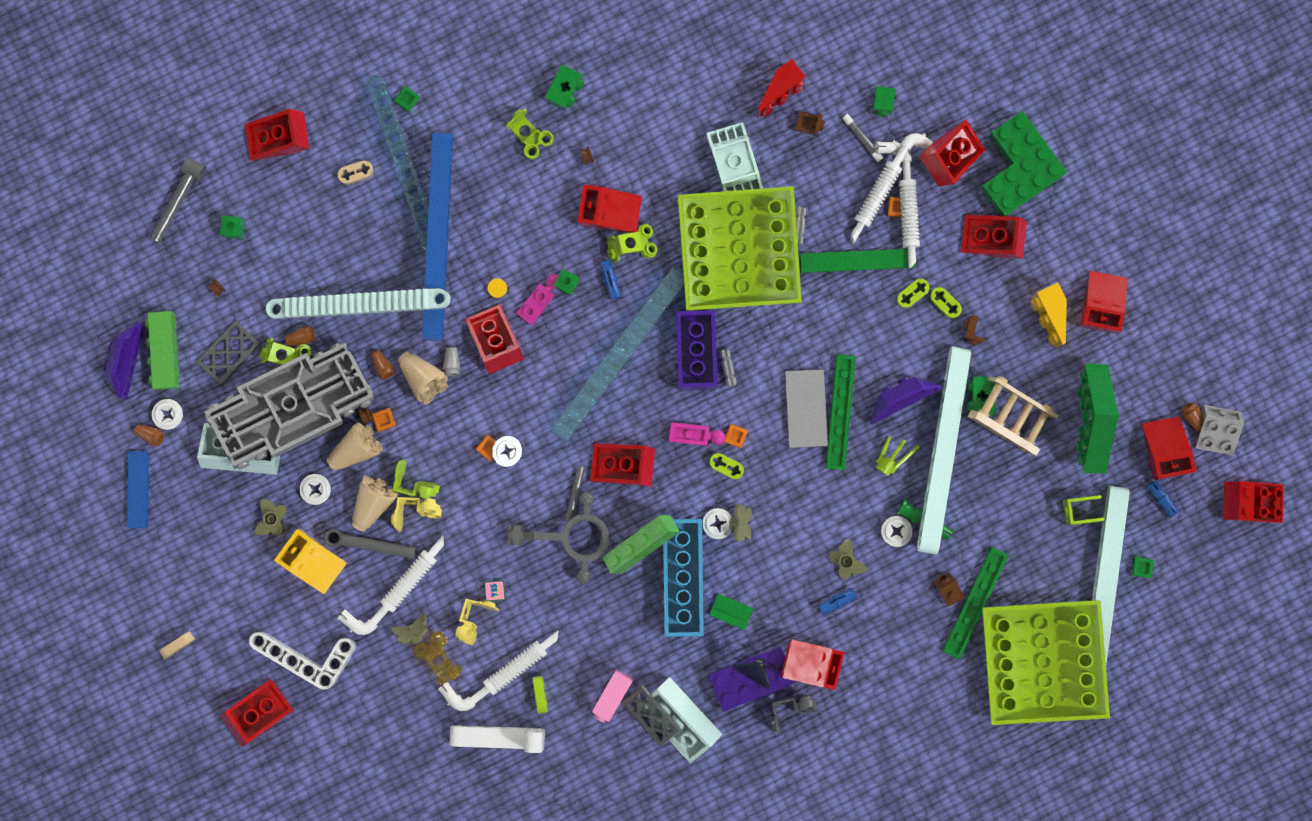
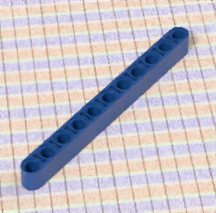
[422,132,453,341]

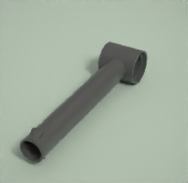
[150,157,206,243]
[324,529,416,560]

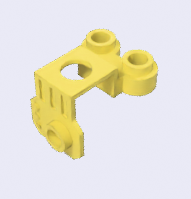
[391,497,442,532]
[456,599,499,645]

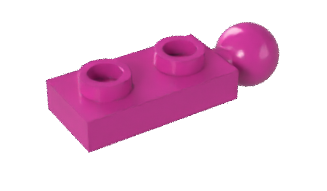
[516,274,559,325]
[669,422,725,446]

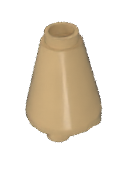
[398,351,448,405]
[327,423,383,471]
[352,476,398,532]

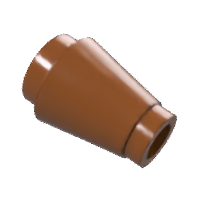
[285,325,315,347]
[370,350,395,380]
[1181,402,1204,432]
[134,424,165,447]

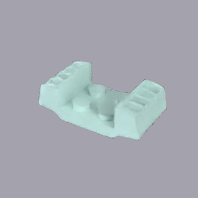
[706,122,763,191]

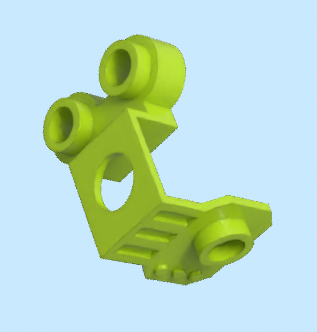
[506,108,554,160]
[607,224,657,263]
[259,337,312,365]
[393,459,440,499]

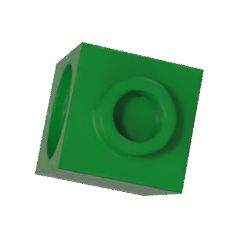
[872,86,896,117]
[220,216,246,240]
[554,269,581,297]

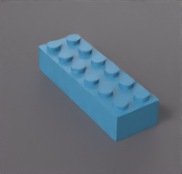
[663,519,704,637]

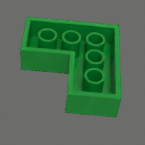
[980,111,1068,216]
[1076,364,1119,474]

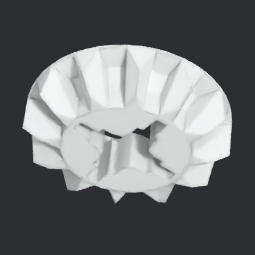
[152,399,183,430]
[492,436,522,467]
[300,474,331,505]
[703,508,732,539]
[881,516,912,547]

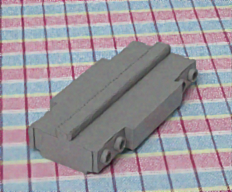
[205,343,374,470]

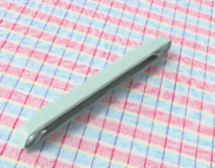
[266,289,451,319]

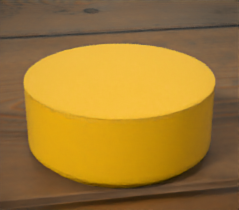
[488,279,507,298]

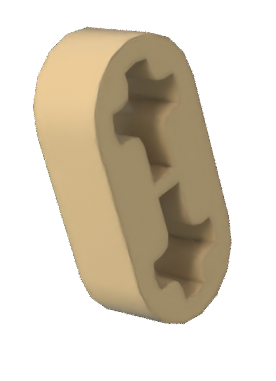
[338,161,374,185]
[159,631,195,660]

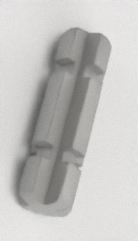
[796,207,806,245]
[720,349,736,387]

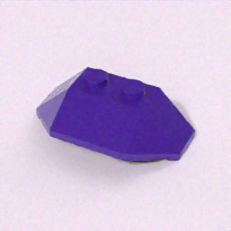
[104,323,145,400]
[870,376,942,425]

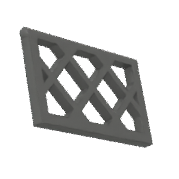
[196,320,260,385]
[622,685,682,746]

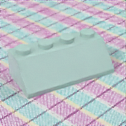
[197,423,280,475]
[641,677,722,763]

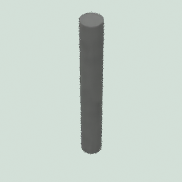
[565,465,585,522]

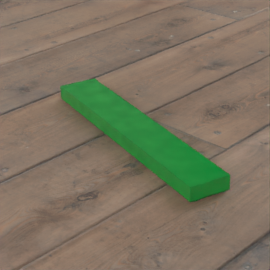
[800,249,916,273]
[825,354,856,471]
[942,547,1009,660]

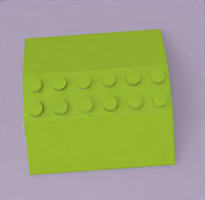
[678,186,802,311]
[982,600,1110,725]

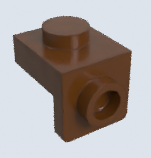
[795,111,825,136]
[962,315,985,346]
[933,572,965,607]

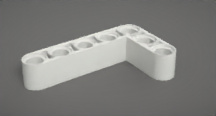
[249,632,356,690]
[449,725,545,753]

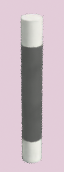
[842,114,883,162]

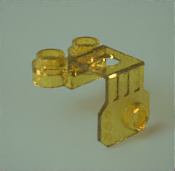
[414,632,463,685]

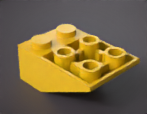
[1030,283,1067,348]
[274,529,347,594]

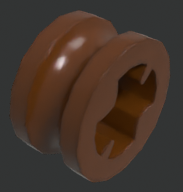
[580,146,594,165]
[207,278,226,297]
[358,407,374,425]

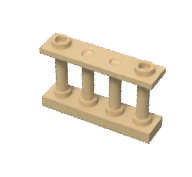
[968,376,1059,456]

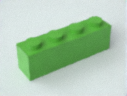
[146,311,180,391]
[602,515,680,574]

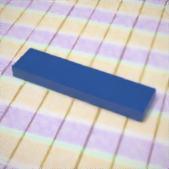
[127,451,149,528]

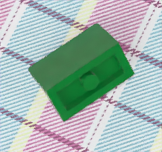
[709,594,753,630]

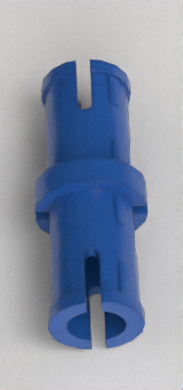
[600,260,622,300]
[1146,480,1179,518]
[818,588,858,616]

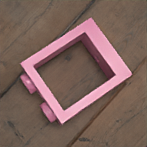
[592,669,633,723]

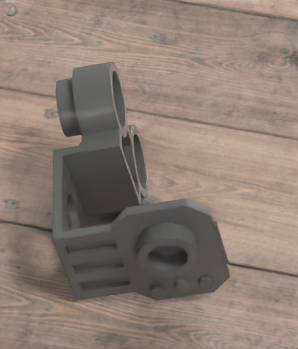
[772,696,818,735]

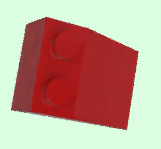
[245,109,309,161]
[919,119,985,187]
[961,215,1027,259]
[465,304,524,374]
[590,443,655,487]
[220,679,293,747]

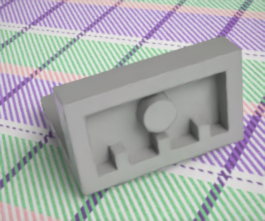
[1196,405,1245,455]

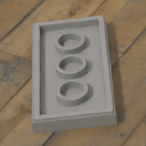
[785,370,828,448]

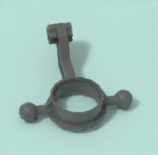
[506,492,609,584]

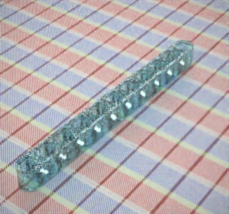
[367,75,448,266]
[551,265,684,442]

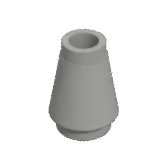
[442,347,461,377]

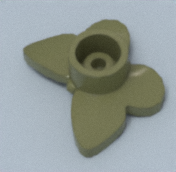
[255,499,287,536]
[730,504,752,542]
[829,539,867,580]
[391,613,427,644]

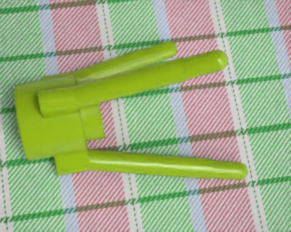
[876,436,920,476]

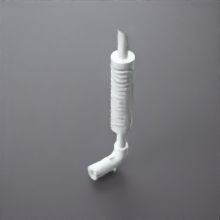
[850,133,933,245]
[875,140,920,269]
[338,535,444,635]
[438,630,559,711]

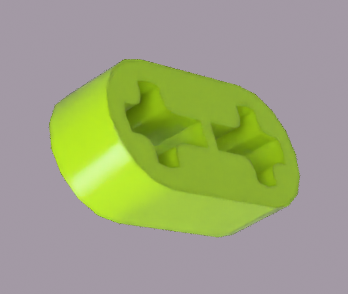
[897,279,930,309]
[930,287,962,319]
[709,453,744,480]
[533,676,548,714]

